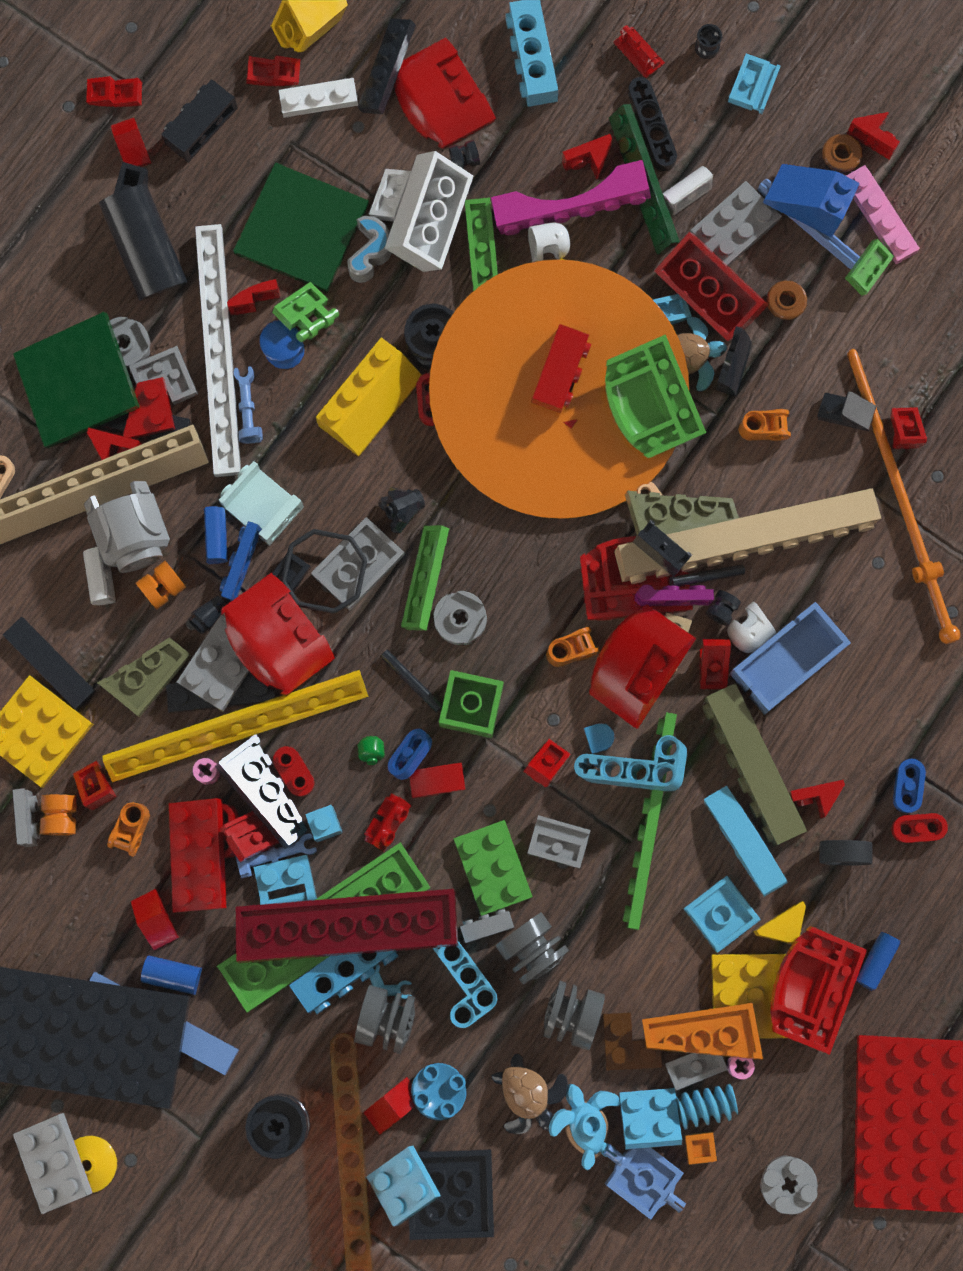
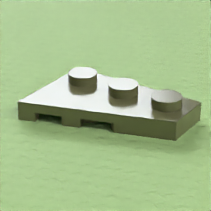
[97,637,191,717]

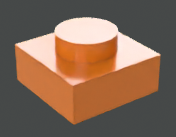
[684,1132,717,1165]

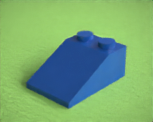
[763,164,860,238]

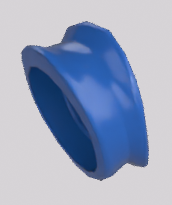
[260,320,305,369]

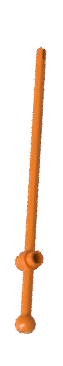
[847,349,960,644]

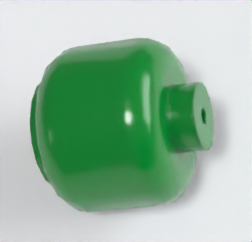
[358,736,385,765]

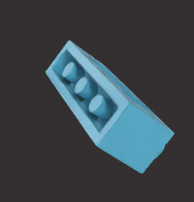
[505,0,558,107]

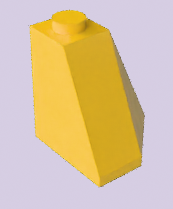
[271,0,348,52]

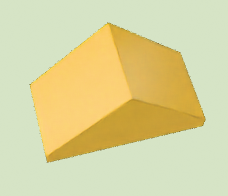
[753,901,806,944]

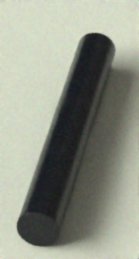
[669,564,745,586]
[380,649,443,713]

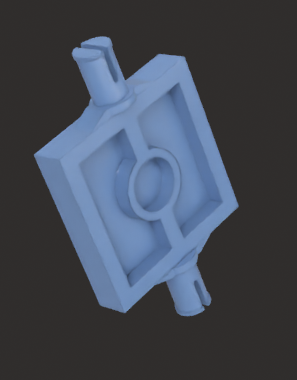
[603,1145,686,1219]

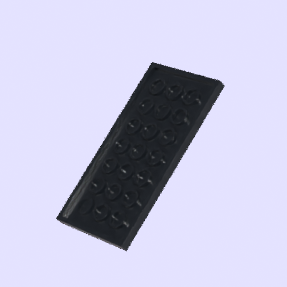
[0,966,191,1109]

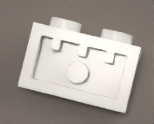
[369,169,411,221]

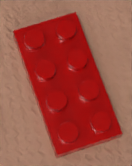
[169,798,227,913]

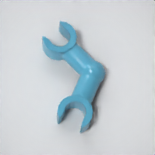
[370,964,412,999]

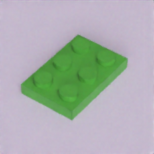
[454,820,532,916]

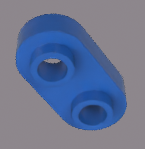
[388,729,432,780]
[893,759,926,813]

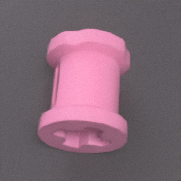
[193,758,220,785]
[727,1057,755,1079]

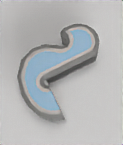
[348,216,392,283]

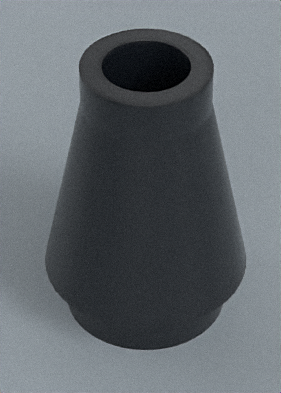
[188,595,227,634]

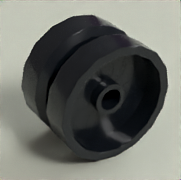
[404,303,454,369]
[245,1093,311,1159]

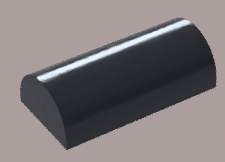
[99,184,188,301]

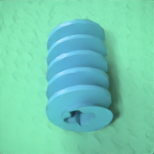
[677,1084,738,1129]

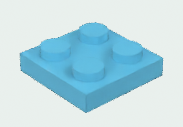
[619,1088,682,1149]
[366,1146,441,1227]

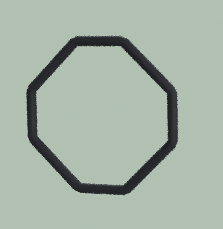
[281,529,367,613]

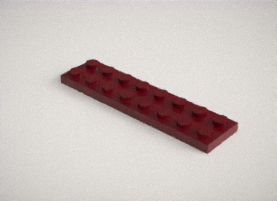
[235,889,458,963]

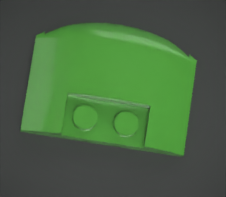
[605,334,706,458]

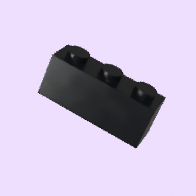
[161,79,238,163]

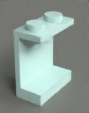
[219,461,304,546]

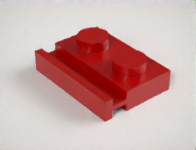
[219,811,279,863]

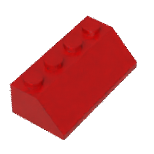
[654,232,769,342]

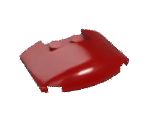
[394,37,496,149]
[580,536,693,620]
[221,573,335,696]
[589,604,696,729]
[770,926,867,1055]

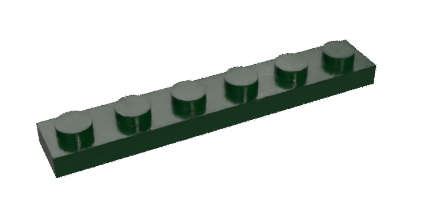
[609,104,680,255]

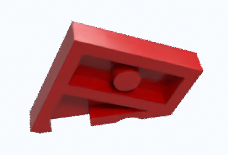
[123,377,175,439]

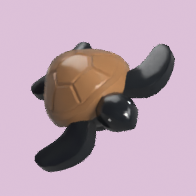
[492,1053,568,1134]

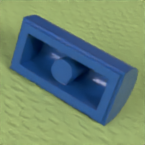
[204,506,228,564]
[856,932,900,991]
[141,955,202,995]

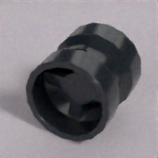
[695,24,722,59]
[448,140,480,169]
[705,590,741,626]

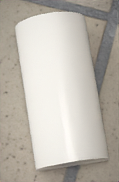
[663,166,713,216]
[83,547,116,605]

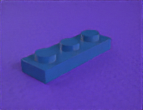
[220,521,262,601]

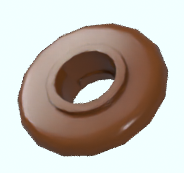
[822,134,862,172]
[766,280,807,320]

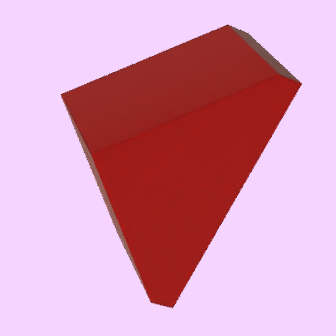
[111,117,152,167]
[73,761,116,810]
[131,889,179,950]
[363,1077,415,1134]

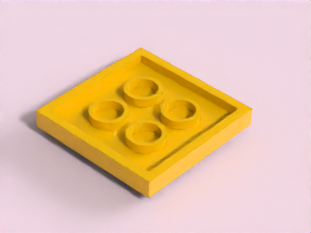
[0,675,94,788]
[711,954,787,1038]

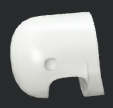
[528,222,570,262]
[727,601,776,653]

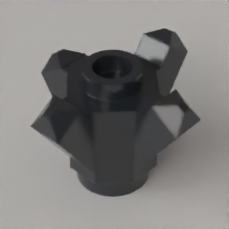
[378,487,425,533]

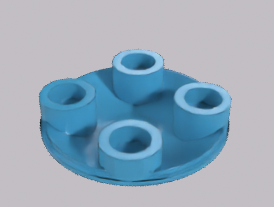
[411,1063,466,1120]

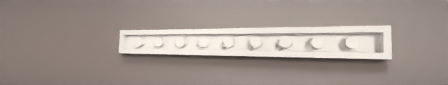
[195,224,241,477]

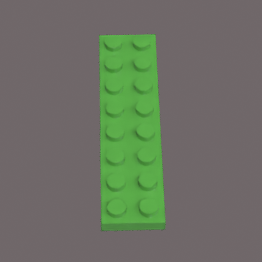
[217,842,431,1013]

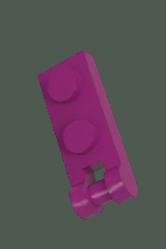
[634,585,714,606]

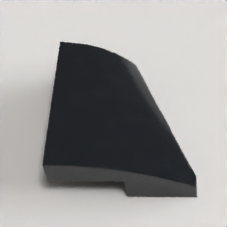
[716,326,752,396]

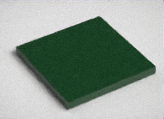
[233,162,369,293]
[13,312,140,449]

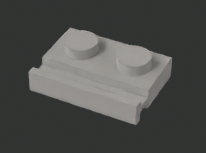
[13,788,40,847]
[527,815,591,869]

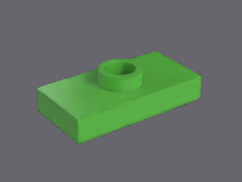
[845,239,894,296]

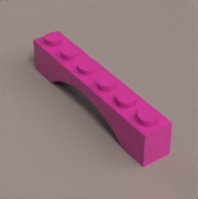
[491,160,651,235]

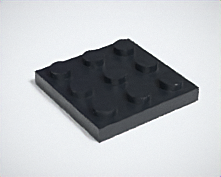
[409,1149,494,1240]

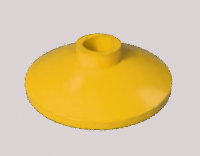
[74,1136,117,1193]

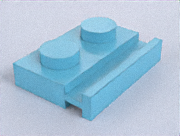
[728,54,780,114]

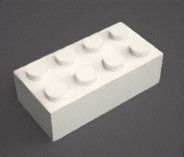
[385,151,473,272]

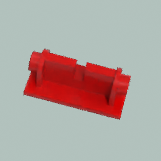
[613,25,665,78]
[364,793,411,852]

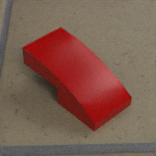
[246,55,300,86]
[86,76,142,107]
[227,279,280,316]
[409,763,465,799]

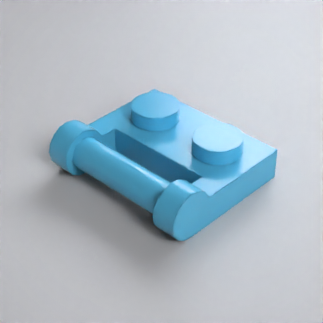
[254,855,317,904]

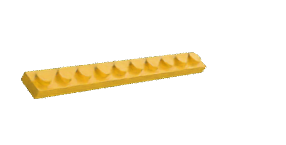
[103,670,369,782]

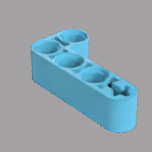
[574,735,687,791]
[433,941,497,1028]

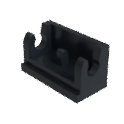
[633,520,693,577]

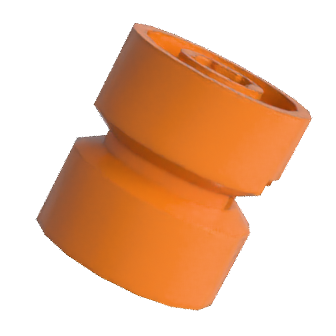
[136,560,187,610]
[39,794,77,836]

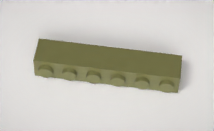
[702,683,807,846]

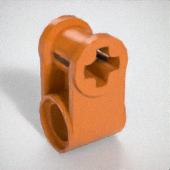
[738,409,791,441]
[546,627,600,667]
[107,802,150,857]

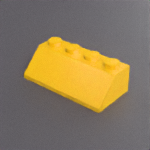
[316,338,422,457]

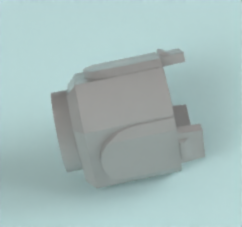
[84,481,170,573]

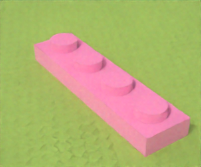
[846,165,920,264]

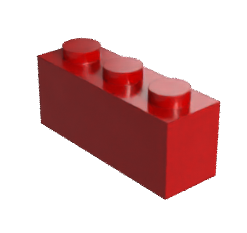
[531,324,591,413]

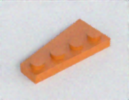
[642,1003,763,1060]

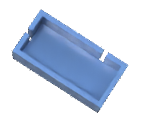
[730,602,851,715]

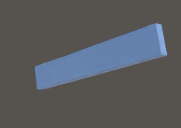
[89,972,239,1075]

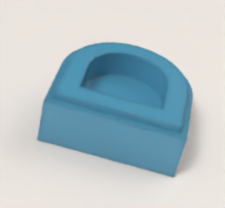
[584,724,614,754]

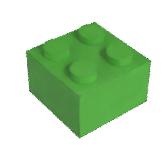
[439,670,504,738]

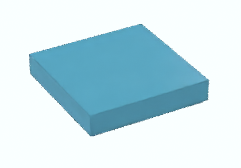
[683,876,761,953]

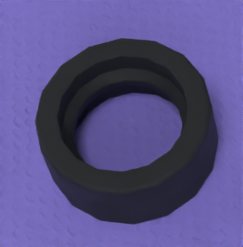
[819,840,872,866]

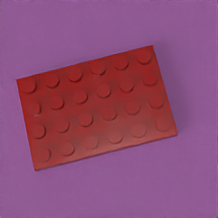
[854,1035,963,1213]

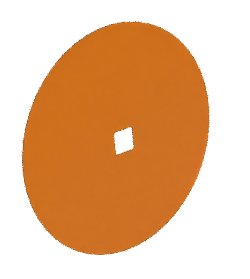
[429,260,689,519]

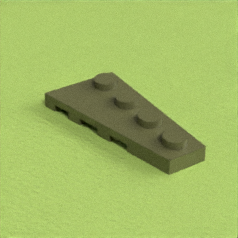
[625,491,739,535]

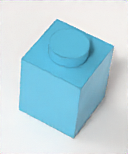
[305,805,343,842]

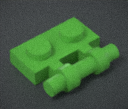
[272,282,339,342]

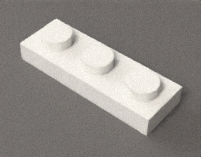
[279,78,358,118]

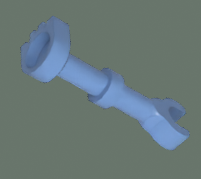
[234,367,263,444]
[235,834,317,879]

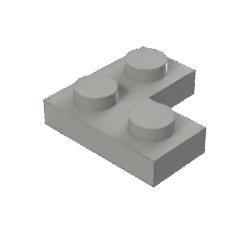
[129,346,198,405]
[665,1053,728,1090]

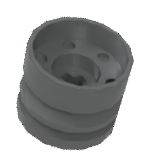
[495,912,569,984]
[543,981,605,1051]
[354,985,415,1054]

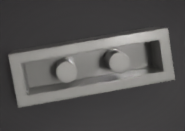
[460,909,514,943]

